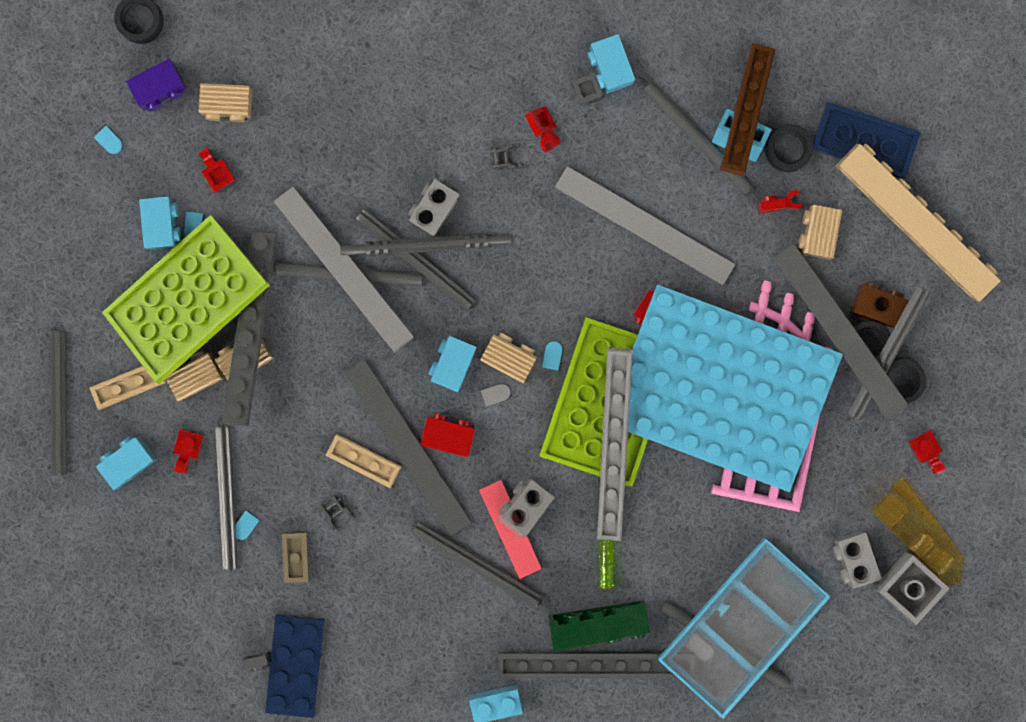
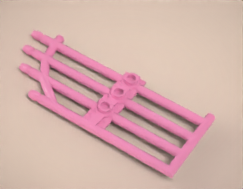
[711,281,832,512]

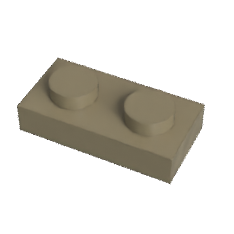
[282,532,310,583]

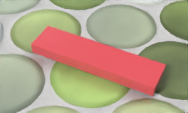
[479,480,542,579]

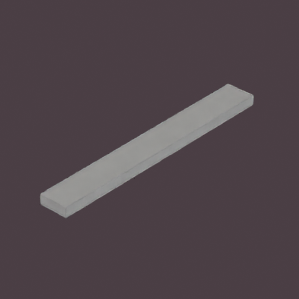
[555,166,735,286]
[274,187,414,353]
[597,347,633,541]

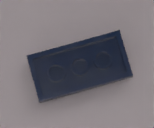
[813,102,921,179]
[265,615,325,718]

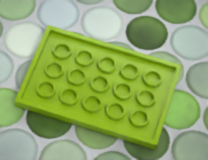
[102,215,270,384]
[539,317,648,487]

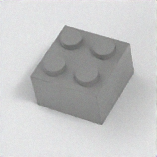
[873,552,950,625]

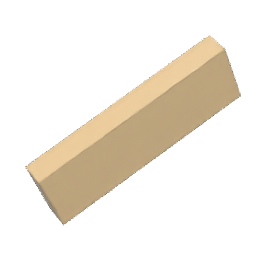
[89,366,167,410]
[325,434,402,488]

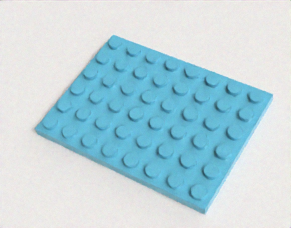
[628,285,843,492]

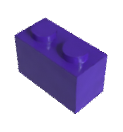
[126,59,187,112]

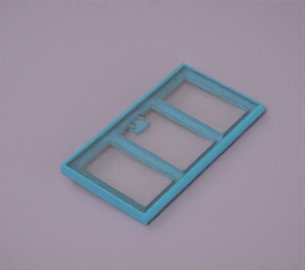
[657,538,830,719]

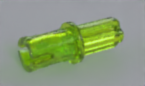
[597,540,616,589]

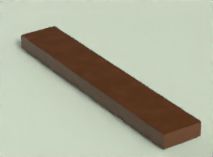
[720,43,775,177]

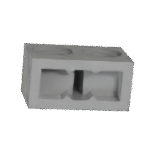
[408,179,460,237]
[497,479,554,537]
[832,531,882,589]

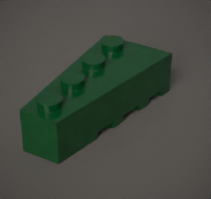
[548,600,650,652]

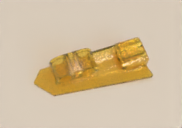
[871,478,964,586]

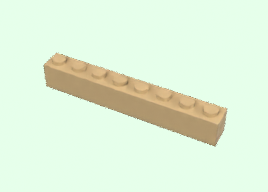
[835,144,1000,302]

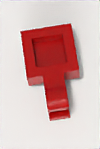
[525,106,561,153]
[199,148,236,193]
[757,190,802,214]
[173,429,204,474]
[908,430,946,475]

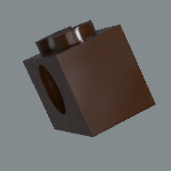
[849,282,909,329]

